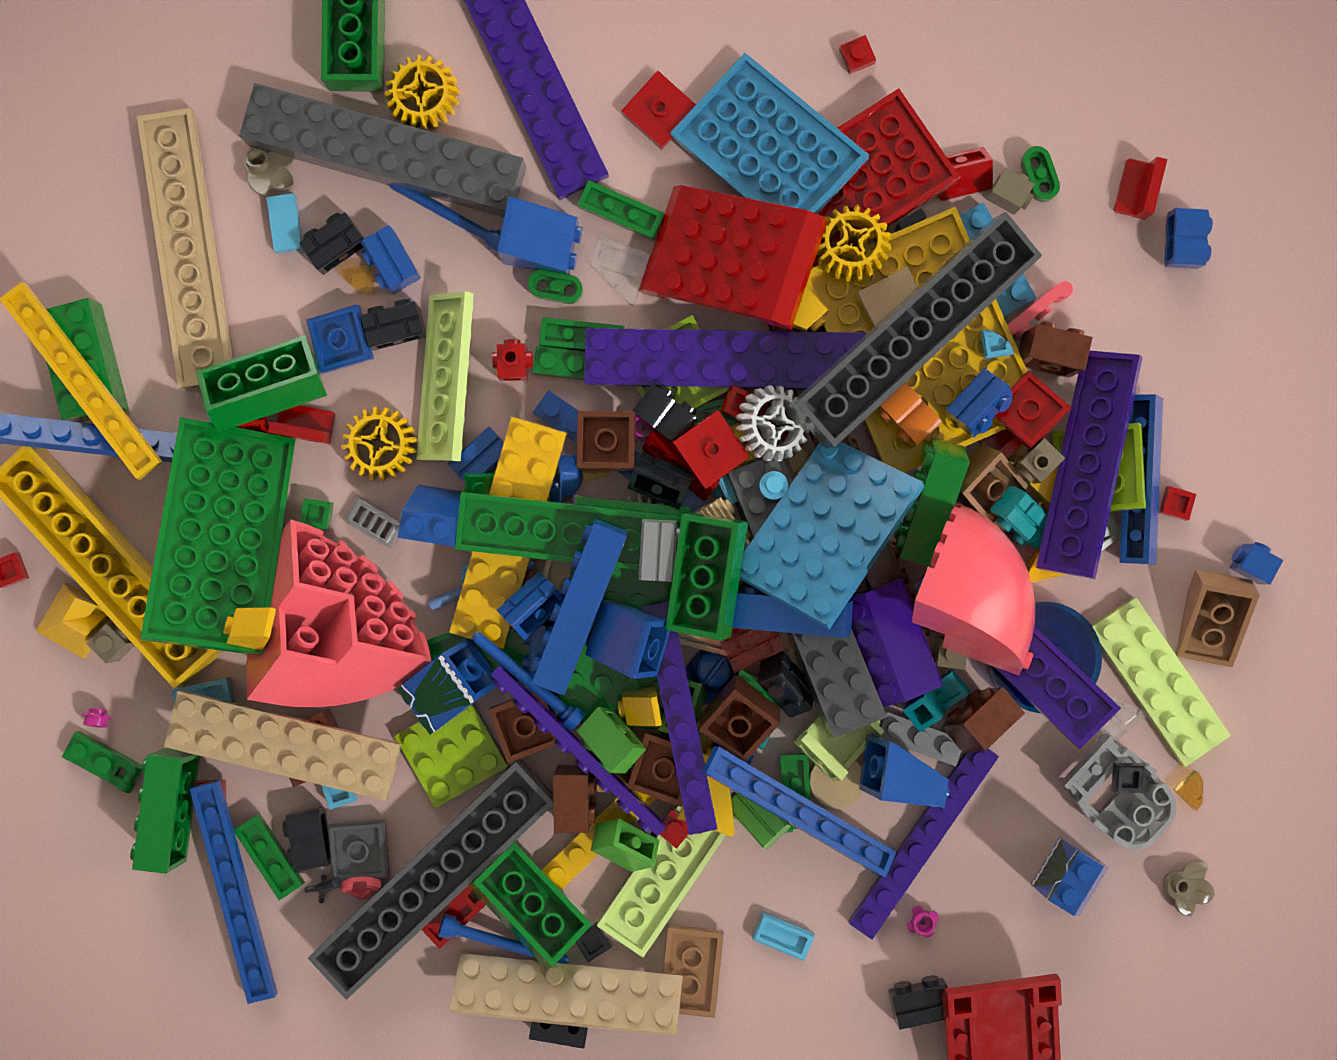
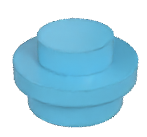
[759,471,788,500]

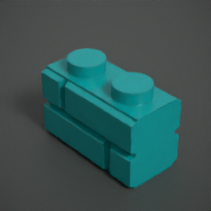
[991,486,1048,550]

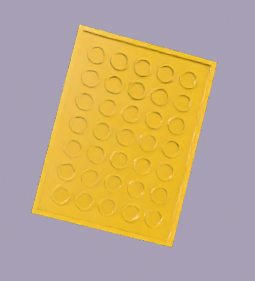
[806,206,1027,473]

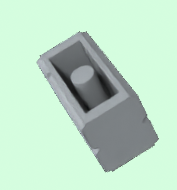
[639,519,680,582]

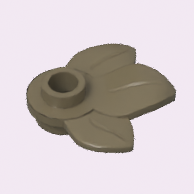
[243,149,294,196]
[1163,861,1215,916]

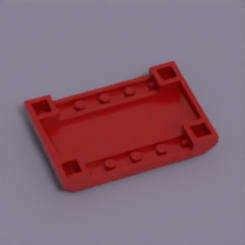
[639,185,828,330]
[942,973,1062,1060]

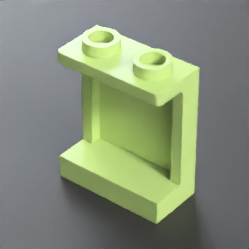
[794,714,884,782]

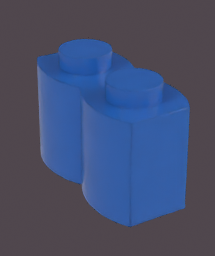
[1164,208,1213,269]

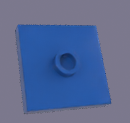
[306,305,374,374]

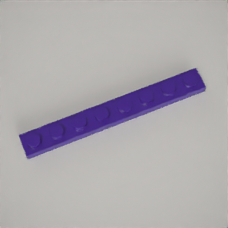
[643,601,718,835]
[491,665,665,836]
[848,749,999,940]

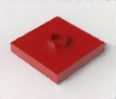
[621,71,696,150]
[994,370,1072,450]
[671,410,750,489]

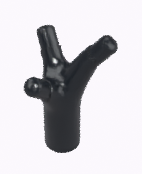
[305,875,342,903]

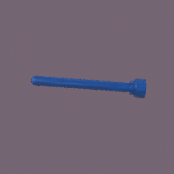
[389,184,501,255]
[472,632,585,731]
[438,914,570,964]

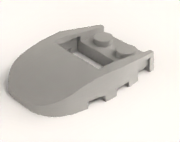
[1059,733,1176,850]

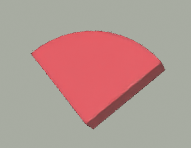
[340,877,381,901]

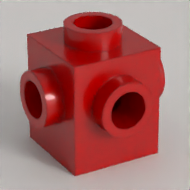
[492,339,533,381]

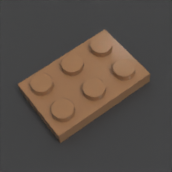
[663,925,724,1018]

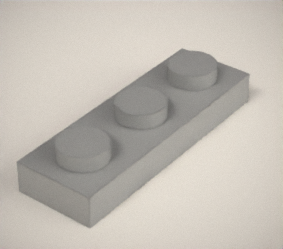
[878,711,962,766]

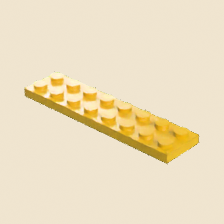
[449,416,567,649]

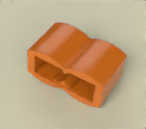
[876,383,942,447]

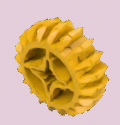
[384,54,460,131]
[817,205,891,283]
[341,406,418,481]

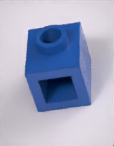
[1230,542,1284,585]

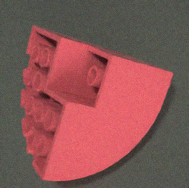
[912,503,1035,676]
[246,519,432,707]

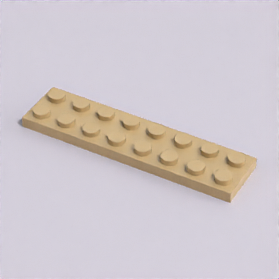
[164,690,402,801]
[450,953,683,1037]

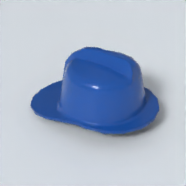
[549,455,583,502]
[685,649,737,705]

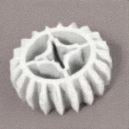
[735,385,810,462]

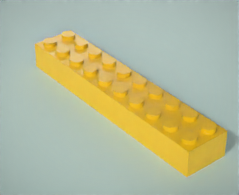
[0,446,224,689]

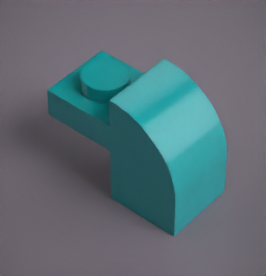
[902,669,971,732]

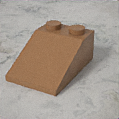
[957,444,1044,541]
[1176,569,1260,667]

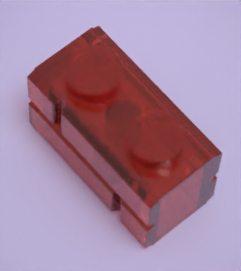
[719,628,786,673]

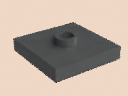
[328,820,390,881]

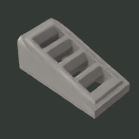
[343,497,400,548]

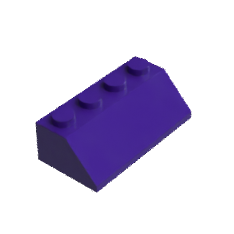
[850,578,943,708]

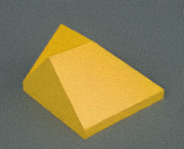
[36,583,109,659]

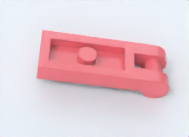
[1007,281,1073,338]

